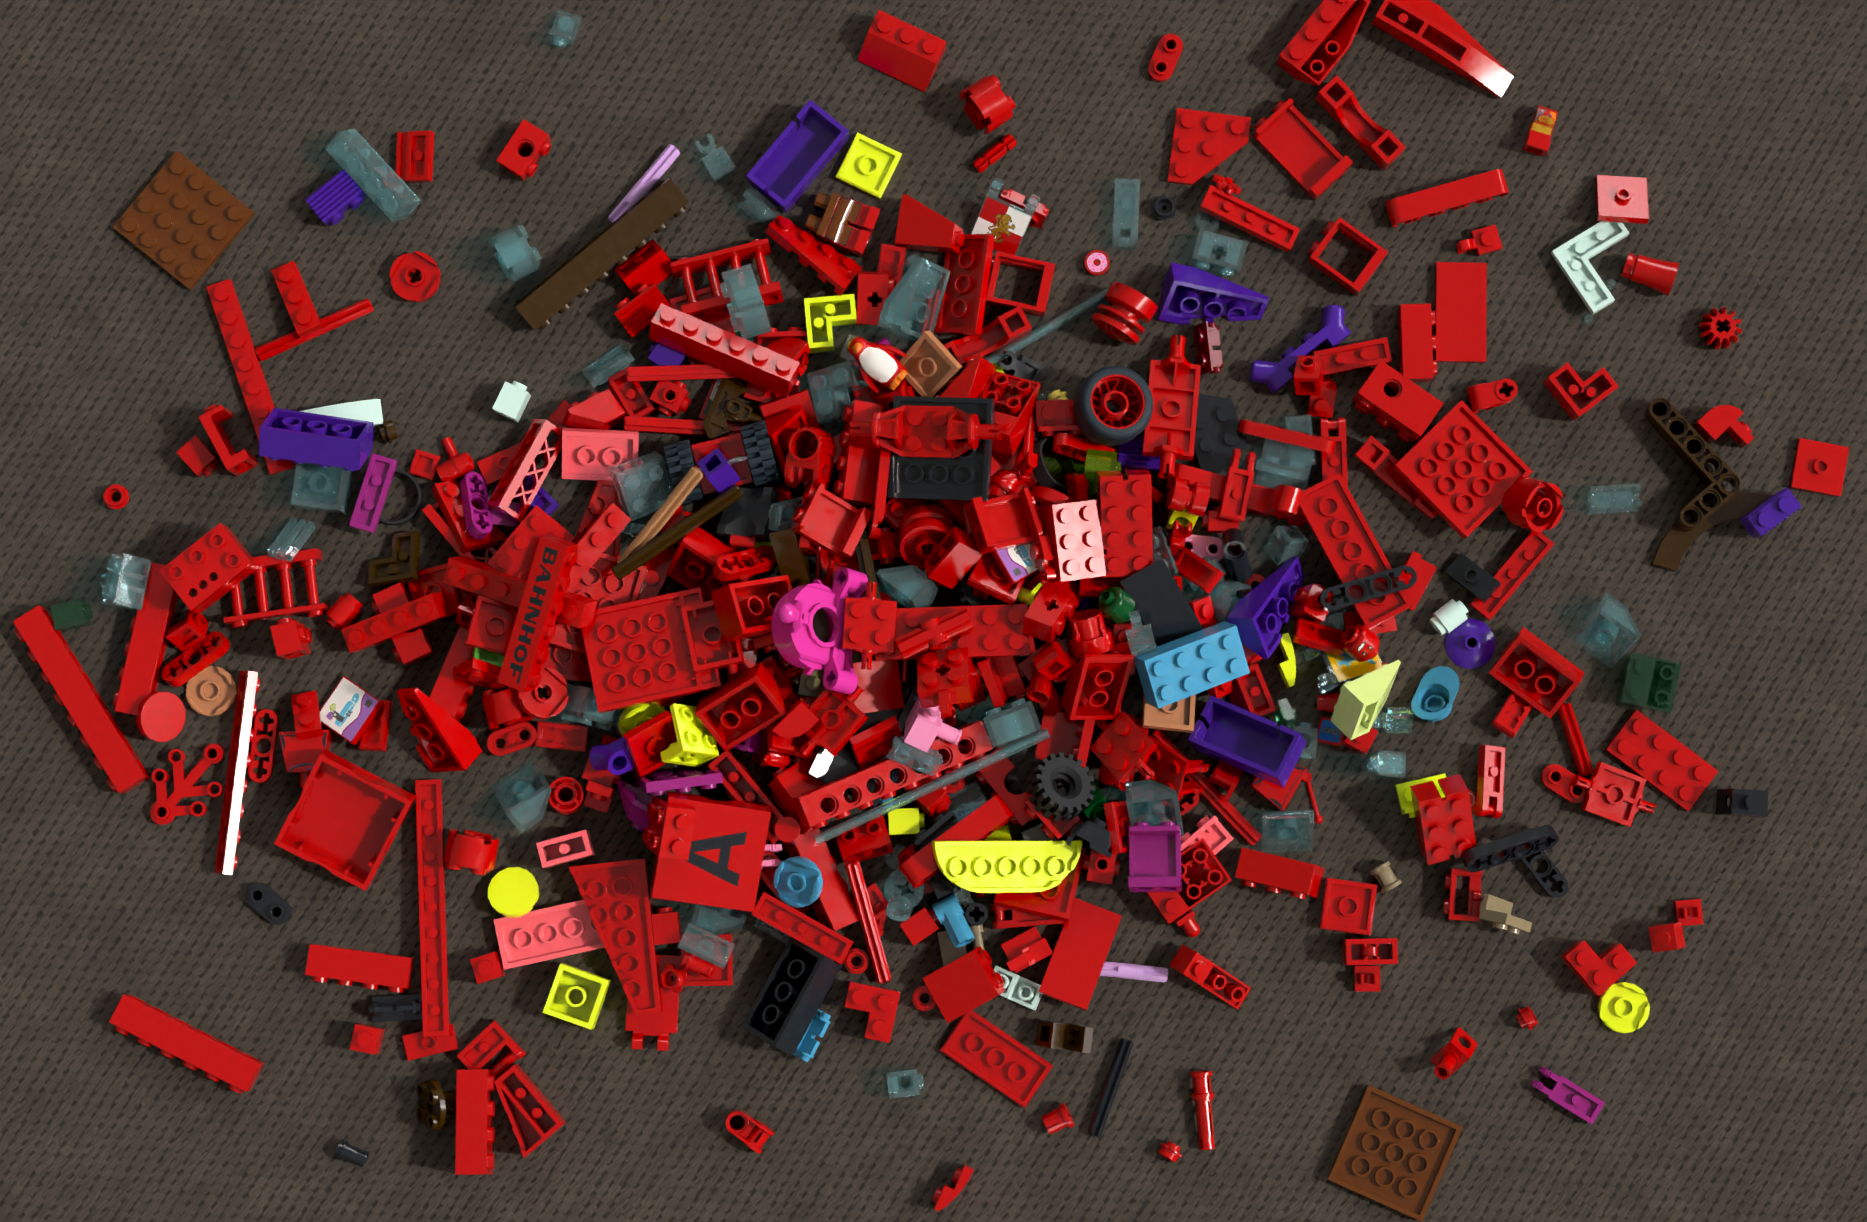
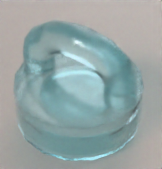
[886,896,913,922]

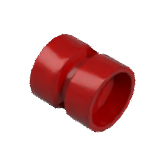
[1166,477,1210,517]

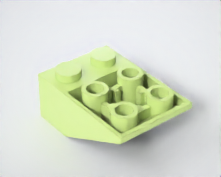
[1331,660,1401,740]

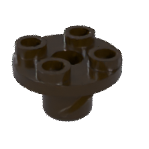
[416,1079,456,1132]

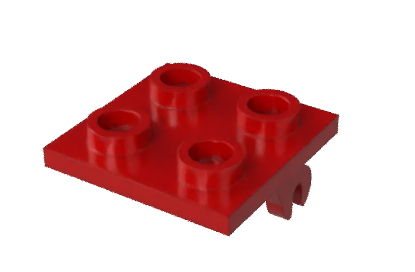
[1138,737,1209,805]

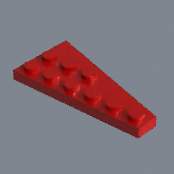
[569,858,662,1015]

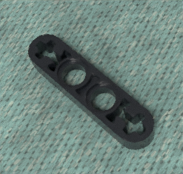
[1319,565,1417,612]
[1461,825,1559,872]

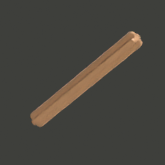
[617,467,703,564]

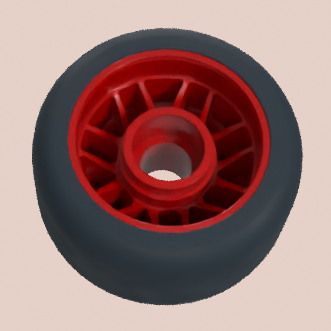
[1073,366,1153,446]

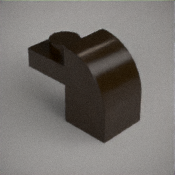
[1036,1020,1094,1054]

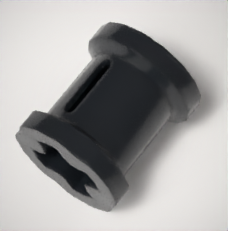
[965,903,988,926]

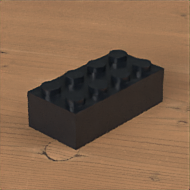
[741,937,842,1056]

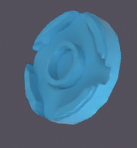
[773,856,823,908]

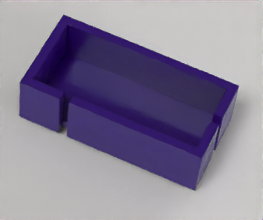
[746,100,850,213]
[1188,695,1307,788]

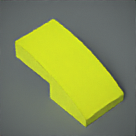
[1277,633,1296,688]

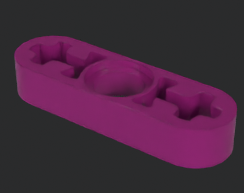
[460,472,493,539]

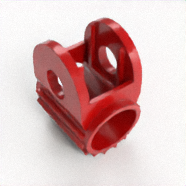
[784,426,837,490]

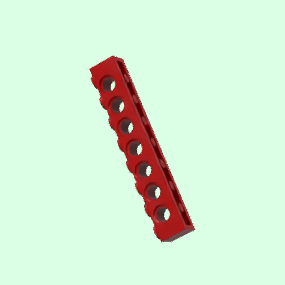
[792,720,993,830]

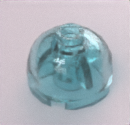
[1209,580,1252,624]

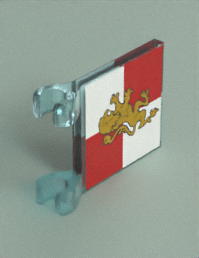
[970,177,1040,255]

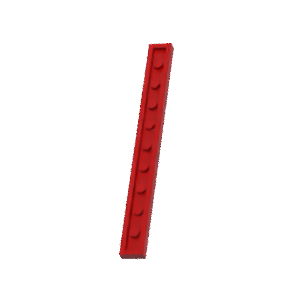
[415,779,450,1037]

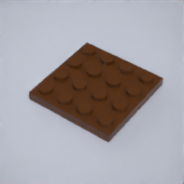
[113,151,255,290]
[1327,1084,1463,1222]

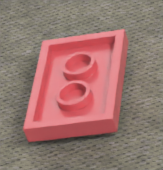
[562,428,639,483]

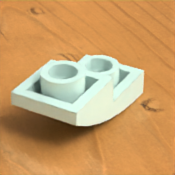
[994,965,1042,1011]

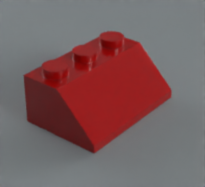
[858,10,947,92]
[1489,627,1584,719]
[695,662,787,752]

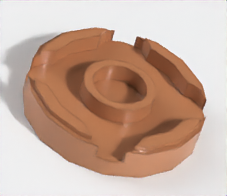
[186,666,237,716]

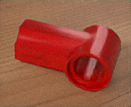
[1027,670,1063,716]

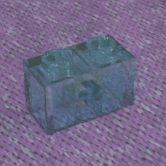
[1190,229,1248,277]

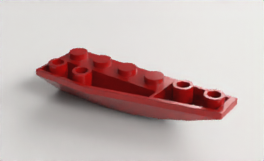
[1277,0,1371,87]
[1372,0,1514,99]

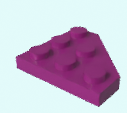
[634,770,723,796]

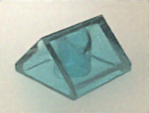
[1259,810,1314,853]

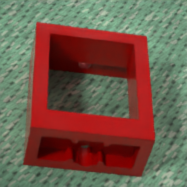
[1307,217,1388,296]
[986,251,1055,317]

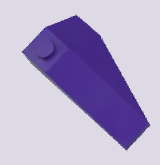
[1158,262,1269,325]
[1227,556,1305,659]

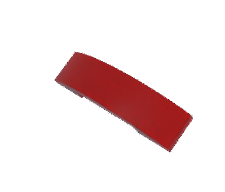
[1355,435,1437,520]

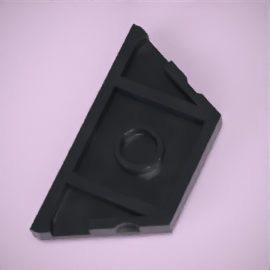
[1194,394,1246,474]

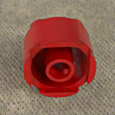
[959,75,1016,135]
[1502,477,1564,532]
[482,686,533,730]
[444,829,500,875]

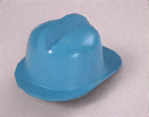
[1411,666,1460,724]

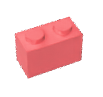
[536,830,595,868]

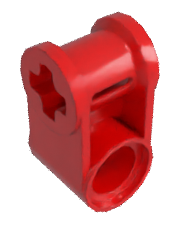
[1466,378,1518,413]
[726,1109,775,1154]

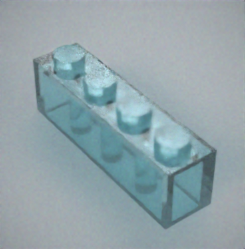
[325,128,421,222]

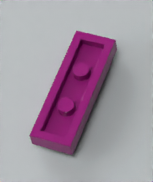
[349,453,398,534]

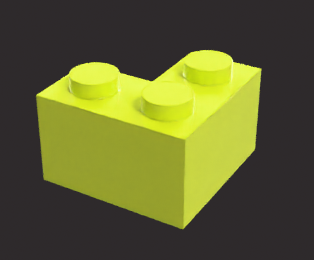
[804,294,857,353]

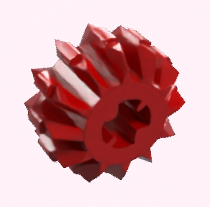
[1698,307,1742,350]

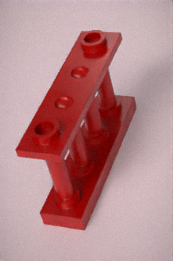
[670,238,784,321]
[224,548,329,628]

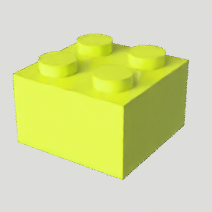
[543,963,611,1030]

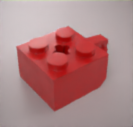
[917,647,974,718]

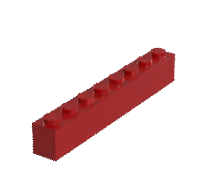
[13,605,150,794]

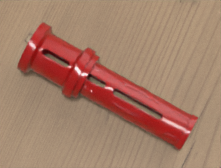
[1189,1070,1215,1150]

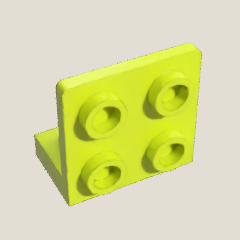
[660,703,719,767]

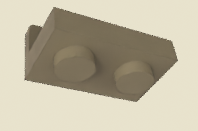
[1479,894,1532,935]

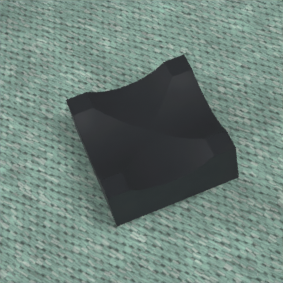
[716,487,779,542]

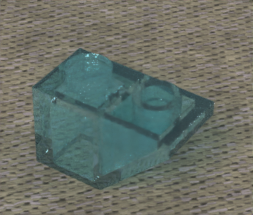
[1367,750,1406,779]

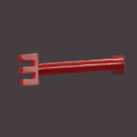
[1017,405,1038,481]

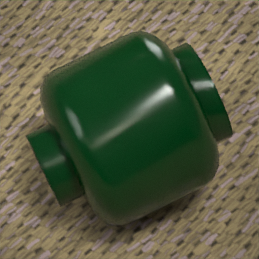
[1097,587,1135,624]

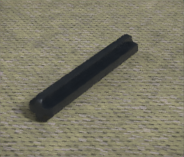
[1088,1038,1133,1137]

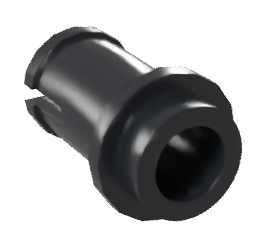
[335,1140,370,1167]

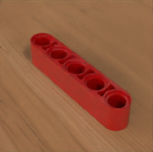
[1385,169,1509,227]
[899,794,1014,889]

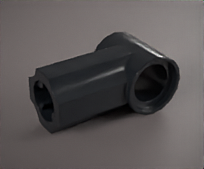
[1222,528,1252,582]

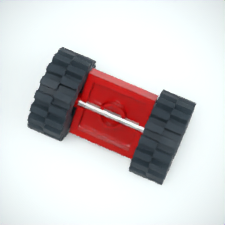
[664,420,780,506]

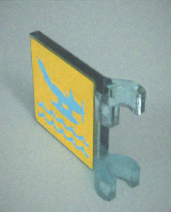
[1303,645,1383,694]

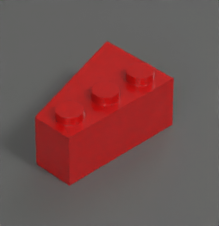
[494,1063,567,1158]

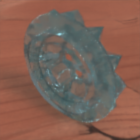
[884,869,925,910]

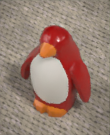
[847,337,908,393]

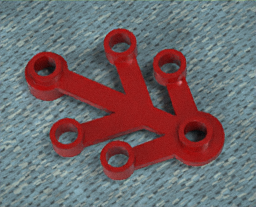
[150,744,225,825]

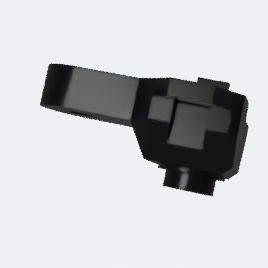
[1065,816,1112,858]

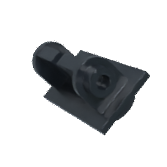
[369,994,422,1022]

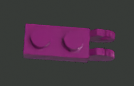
[1530,1066,1605,1125]

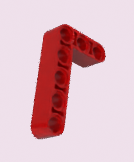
[1166,463,1302,520]

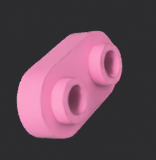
[1177,535,1224,563]

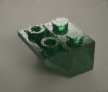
[1615,652,1681,713]

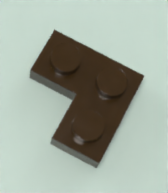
[368,530,420,588]

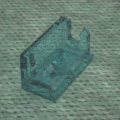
[1585,483,1642,515]

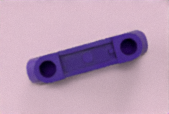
[1250,305,1351,394]
[589,701,693,775]

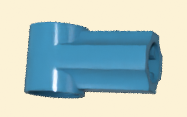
[932,893,975,948]

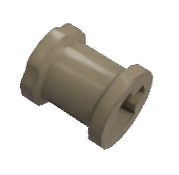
[1370,861,1402,894]

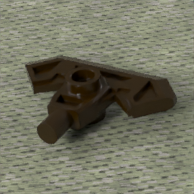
[702,378,763,440]

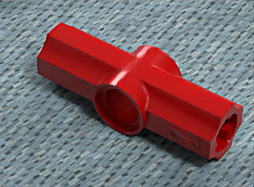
[894,606,974,660]

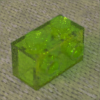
[1083,449,1121,494]

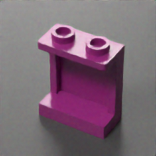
[1128,822,1182,893]

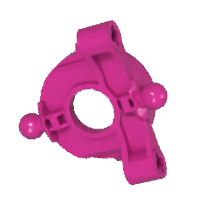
[771,567,868,695]

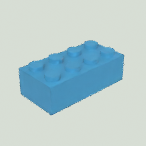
[1134,621,1250,709]

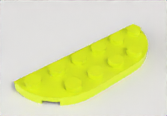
[932,840,1082,893]

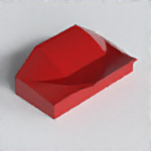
[608,366,655,420]
[1229,663,1276,716]

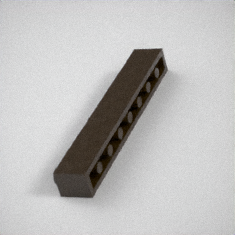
[513,177,689,331]

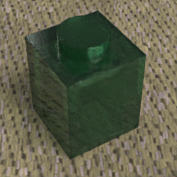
[50,599,93,632]

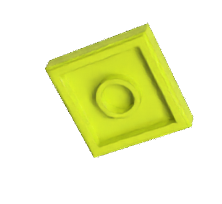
[835,132,902,199]

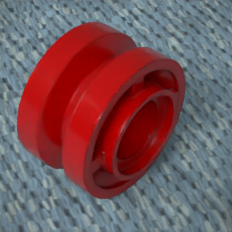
[548,777,584,815]

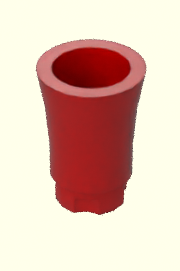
[1621,253,1679,296]

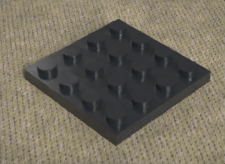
[888,396,995,502]

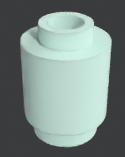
[1429,599,1468,636]

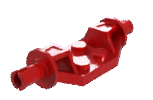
[849,405,1003,459]

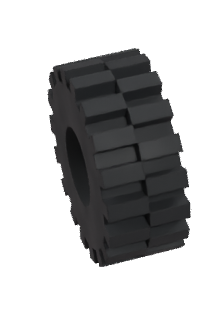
[1026,752,1095,822]

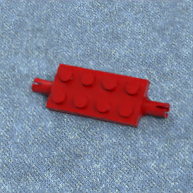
[1142,335,1201,480]

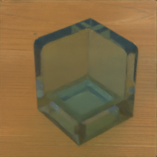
[1265,526,1309,565]

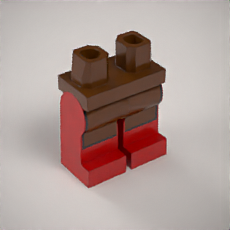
[805,192,880,257]

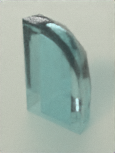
[736,185,782,224]

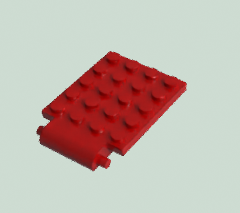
[581,587,745,714]

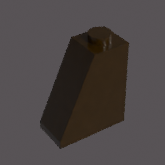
[769,527,813,589]

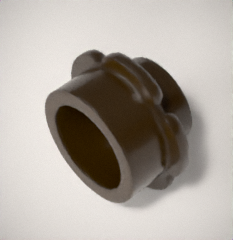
[377,420,398,444]

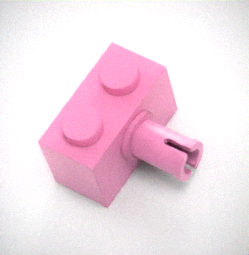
[904,696,962,753]

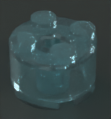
[488,224,541,284]

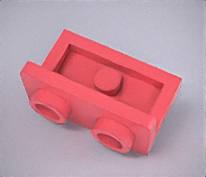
[1181,815,1234,855]

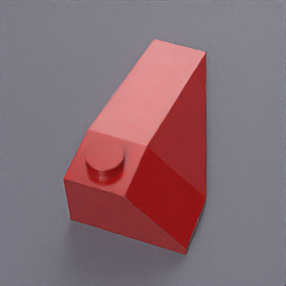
[397,687,482,773]

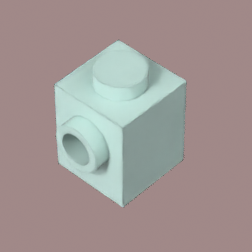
[492,381,531,423]

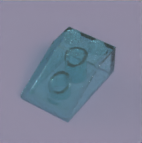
[878,257,951,341]

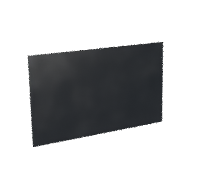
[1120,559,1203,646]

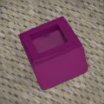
[489,498,520,527]

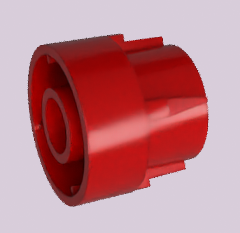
[1068,609,1114,658]

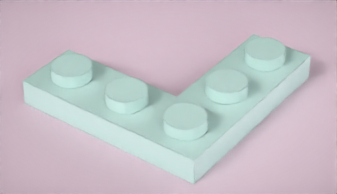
[1551,221,1629,315]

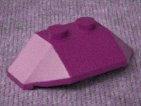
[617,779,653,832]

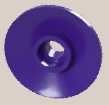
[1445,618,1495,669]

